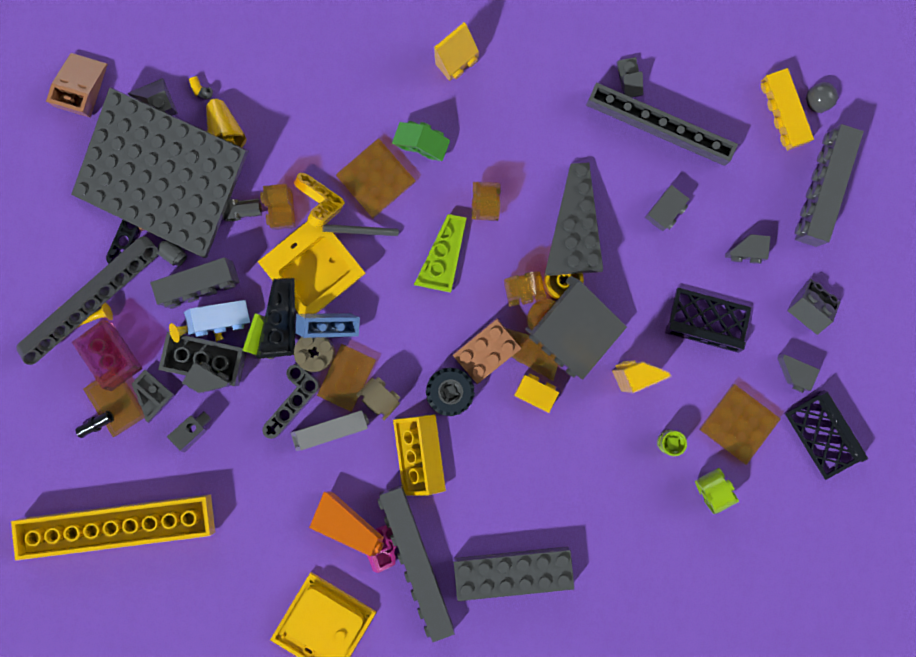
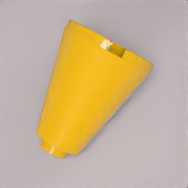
[206,99,247,148]

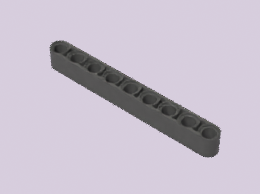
[16,236,158,365]

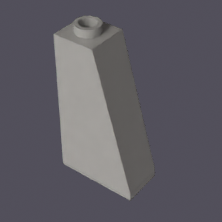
[291,410,369,451]

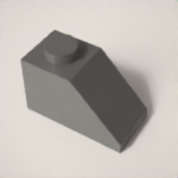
[777,354,820,393]

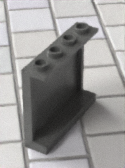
[525,276,627,380]

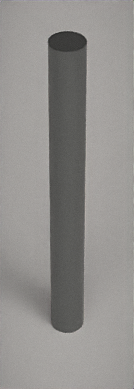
[322,224,399,236]

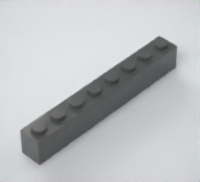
[586,82,738,166]
[377,485,455,642]

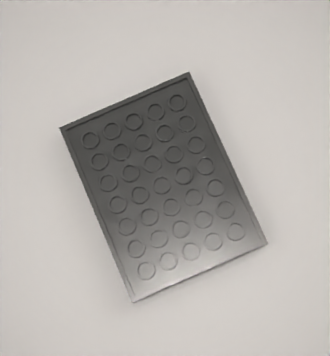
[71,87,248,258]

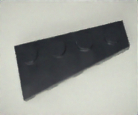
[256,278,295,359]

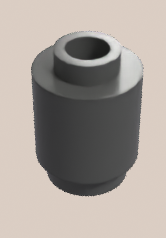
[157,241,187,267]

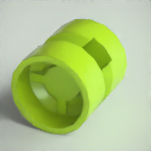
[657,430,687,456]

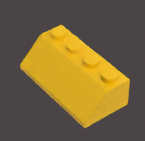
[612,360,671,393]
[393,414,446,496]

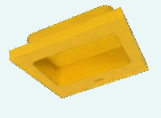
[258,216,366,314]
[270,572,377,657]

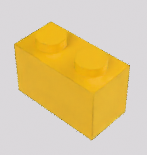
[514,373,559,413]

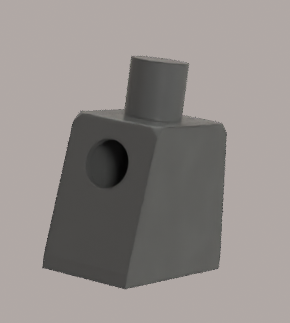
[167,411,211,452]

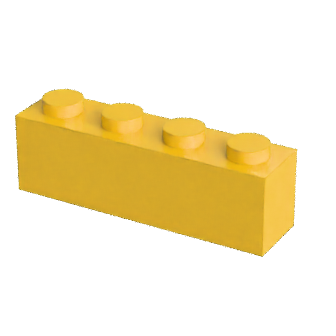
[761,68,814,151]

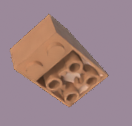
[46,53,108,118]

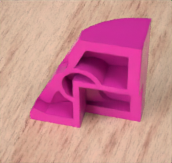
[367,525,396,573]

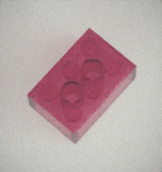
[72,319,143,391]

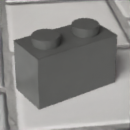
[645,185,689,231]

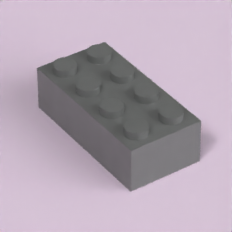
[150,257,240,309]
[158,332,247,386]

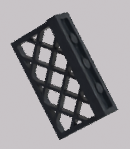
[665,288,752,353]
[784,390,869,480]

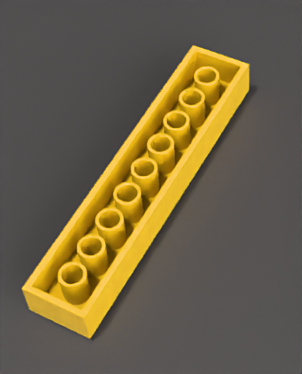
[11,494,215,560]

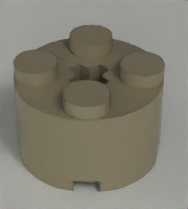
[294,337,335,372]
[356,377,400,421]

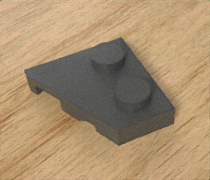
[132,370,175,423]

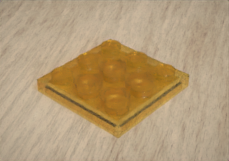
[336,138,416,219]
[699,384,781,465]

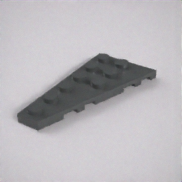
[544,163,603,276]

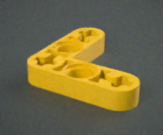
[294,173,344,228]

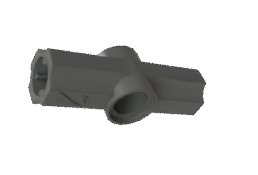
[222,199,262,221]

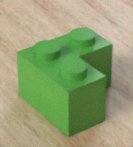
[392,121,450,161]

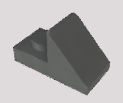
[617,57,643,98]

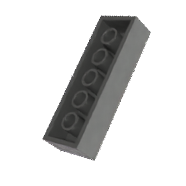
[794,124,864,247]
[454,546,575,601]

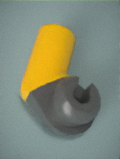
[189,76,213,100]

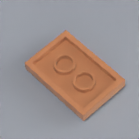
[453,318,522,384]

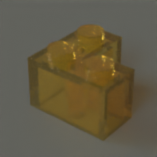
[260,184,296,230]

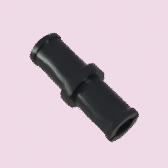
[75,411,114,438]

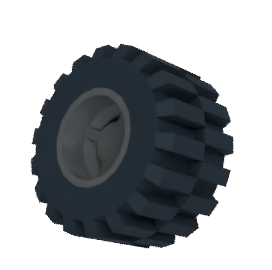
[426,368,475,416]

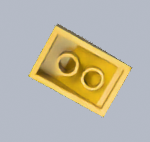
[434,22,479,81]

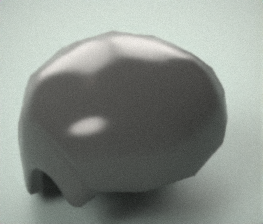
[806,82,839,113]

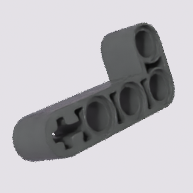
[262,365,321,439]

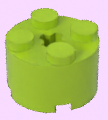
[695,468,739,514]

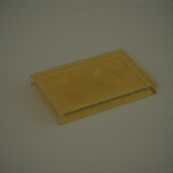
[317,344,376,412]
[83,368,145,437]

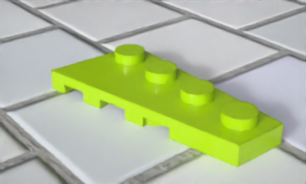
[414,214,467,293]

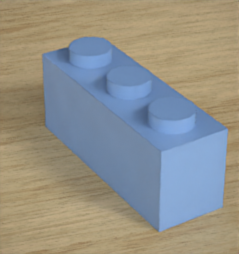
[296,313,360,338]

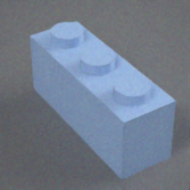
[184,300,250,337]

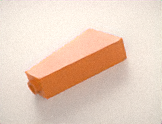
[309,491,384,557]

